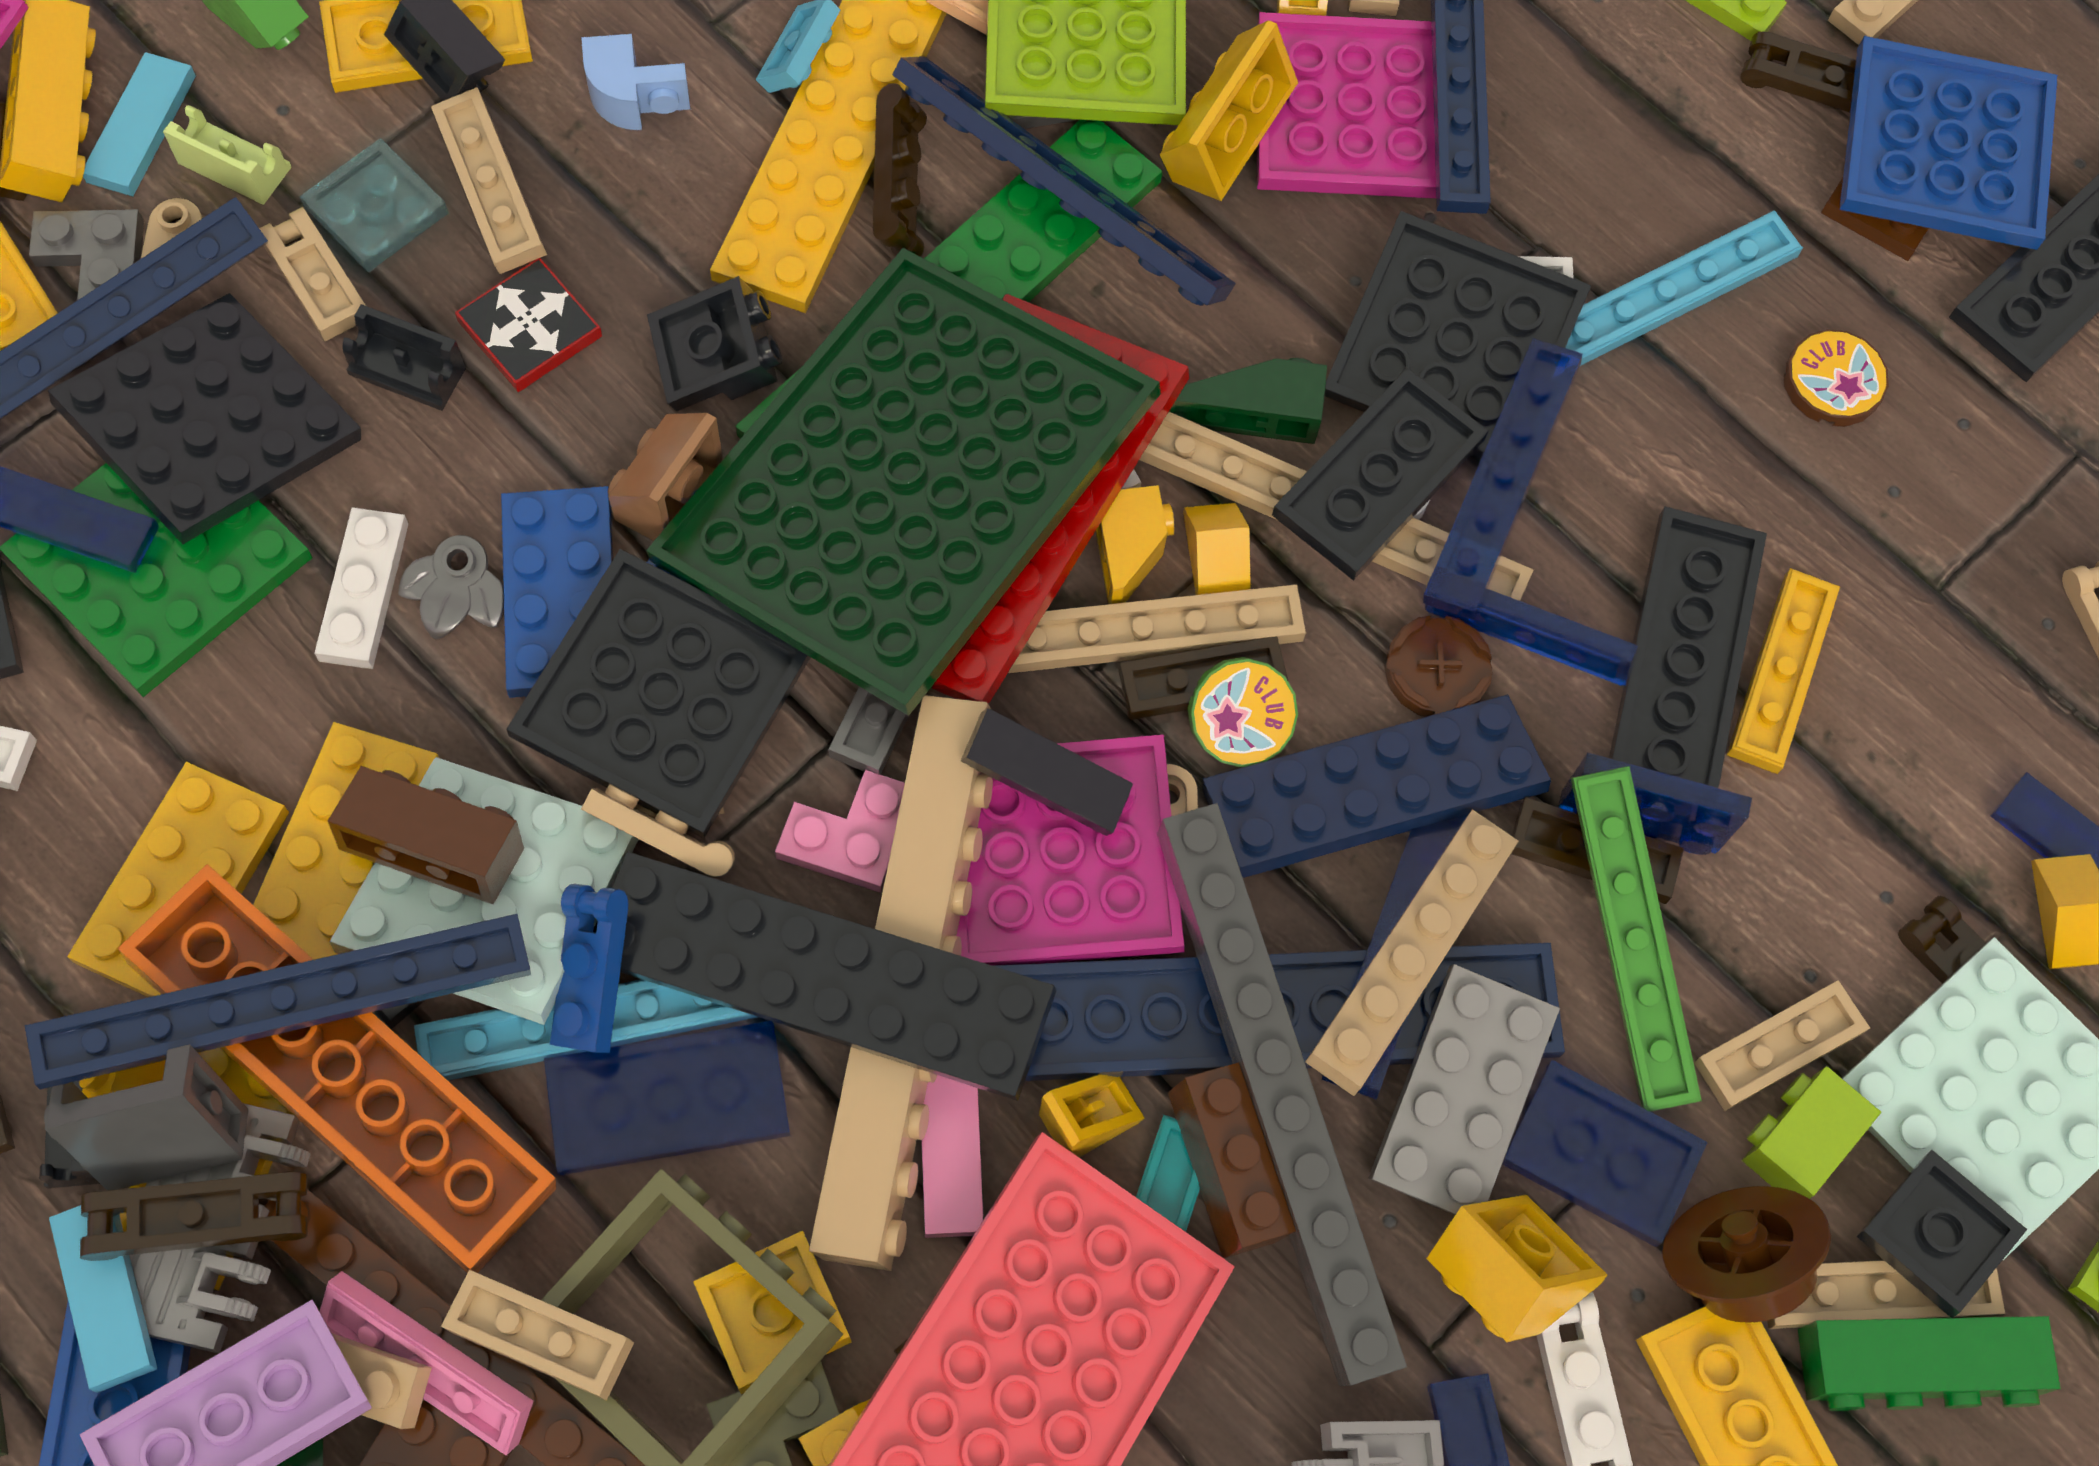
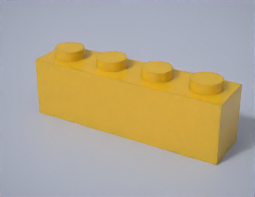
[0,0,96,203]

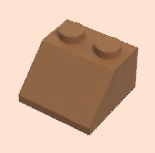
[608,413,723,541]

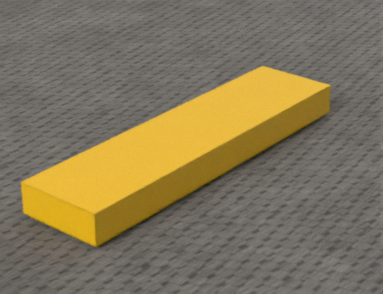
[1727,568,1840,774]

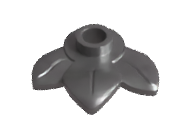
[398,535,504,640]

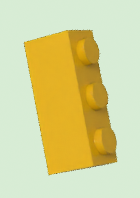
[1160,20,1298,201]

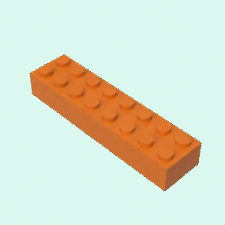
[117,864,556,1273]

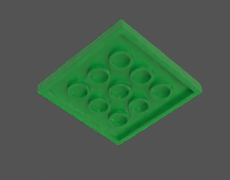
[0,463,313,697]

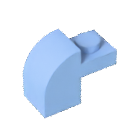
[581,34,690,130]

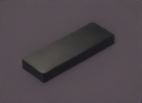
[961,708,1133,836]

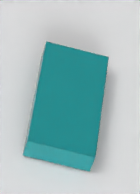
[1136,1115,1200,1232]

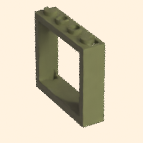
[541,1169,843,1466]

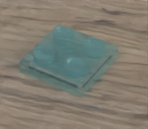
[300,138,449,272]

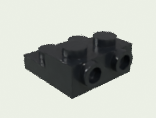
[647,276,782,411]

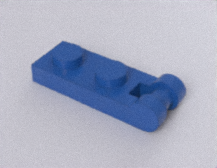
[550,883,628,1053]

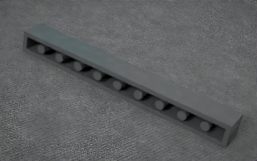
[1157,803,1407,1386]

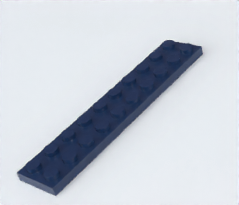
[995,943,1565,1081]

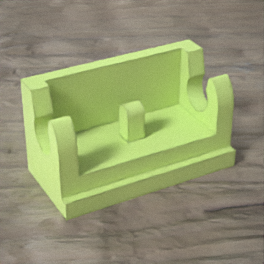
[163,105,292,205]

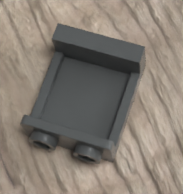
[44,1044,248,1191]

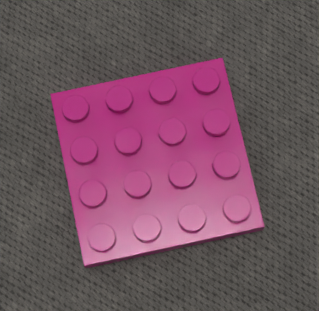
[1257,12,1436,198]
[956,735,1184,966]

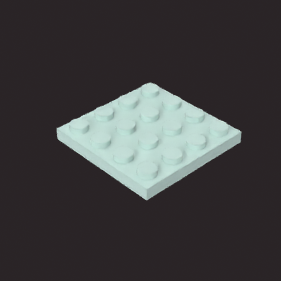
[330,757,639,1025]
[1842,937,2099,1260]

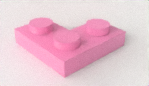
[775,770,905,893]

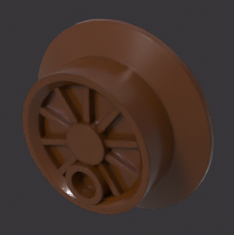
[1662,1186,1831,1323]

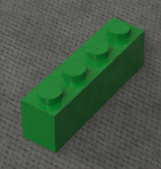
[1798,1316,2061,1411]

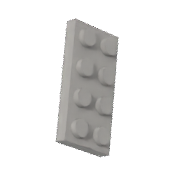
[1368,964,1560,1215]

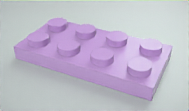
[79,1300,372,1466]

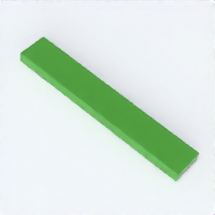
[1571,766,1702,1112]

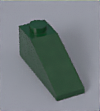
[1169,358,1327,444]

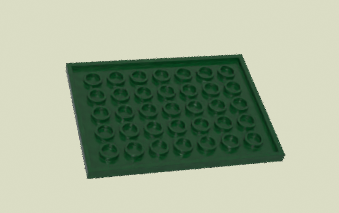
[646,248,1161,716]

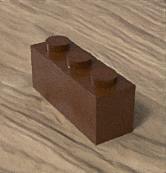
[328,766,524,904]
[1168,1062,1296,1259]

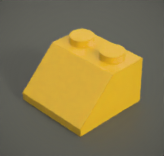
[1426,1195,1608,1342]

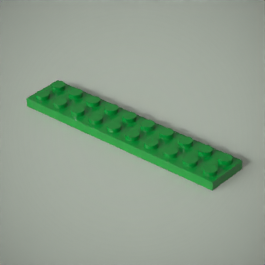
[736,120,1163,439]

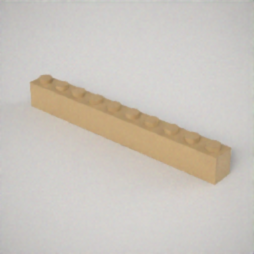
[809,696,993,1271]

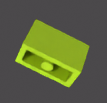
[1741,1066,1882,1199]

